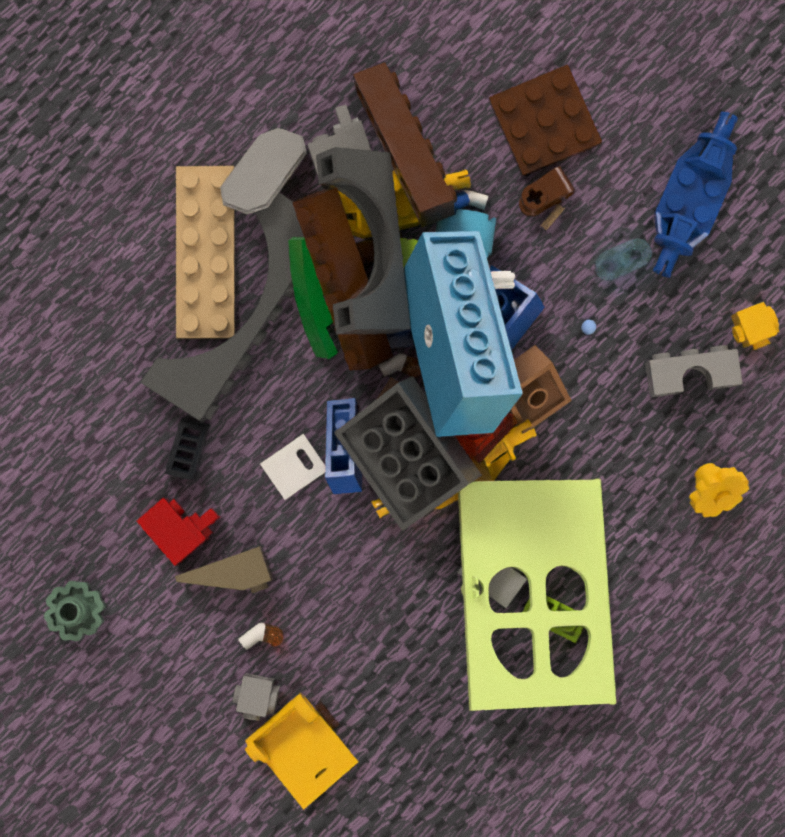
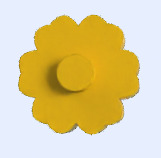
[689,463,749,518]

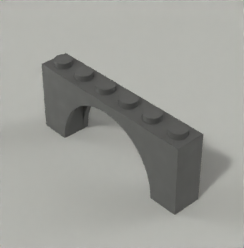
[316,147,411,335]

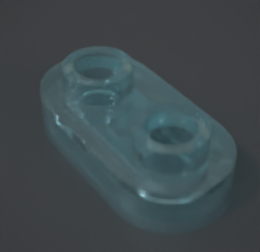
[595,238,652,281]

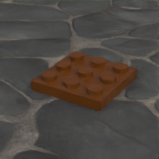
[488,64,602,177]

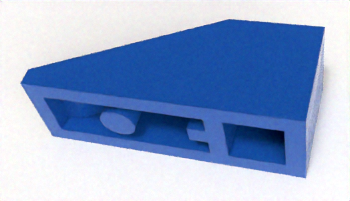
[325,398,362,494]

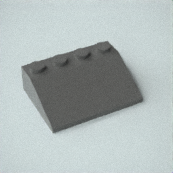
[334,376,482,531]

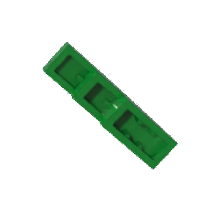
[288,237,338,359]

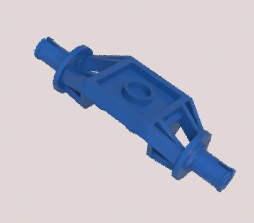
[653,112,738,278]

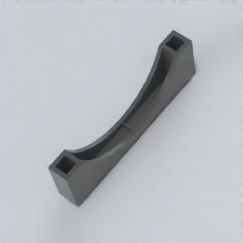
[141,193,304,423]

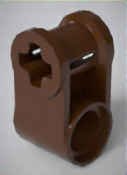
[519,166,576,217]

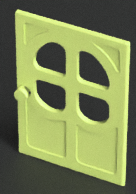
[458,479,616,711]

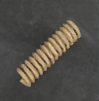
[541,204,565,230]

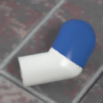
[454,190,488,214]

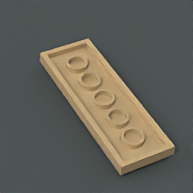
[176,166,235,340]

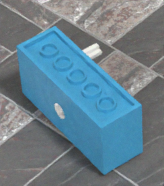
[404,231,523,437]

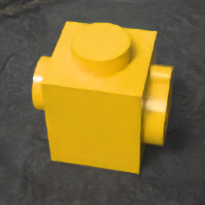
[731,302,779,350]

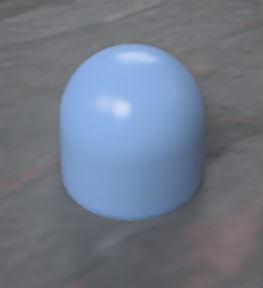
[581,320,596,335]

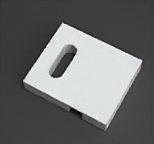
[260,434,325,500]

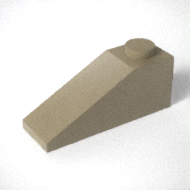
[175,546,273,593]

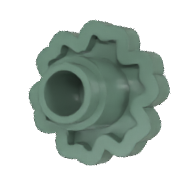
[44,580,106,641]

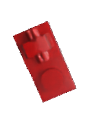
[136,498,220,566]

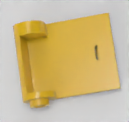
[245,693,359,810]

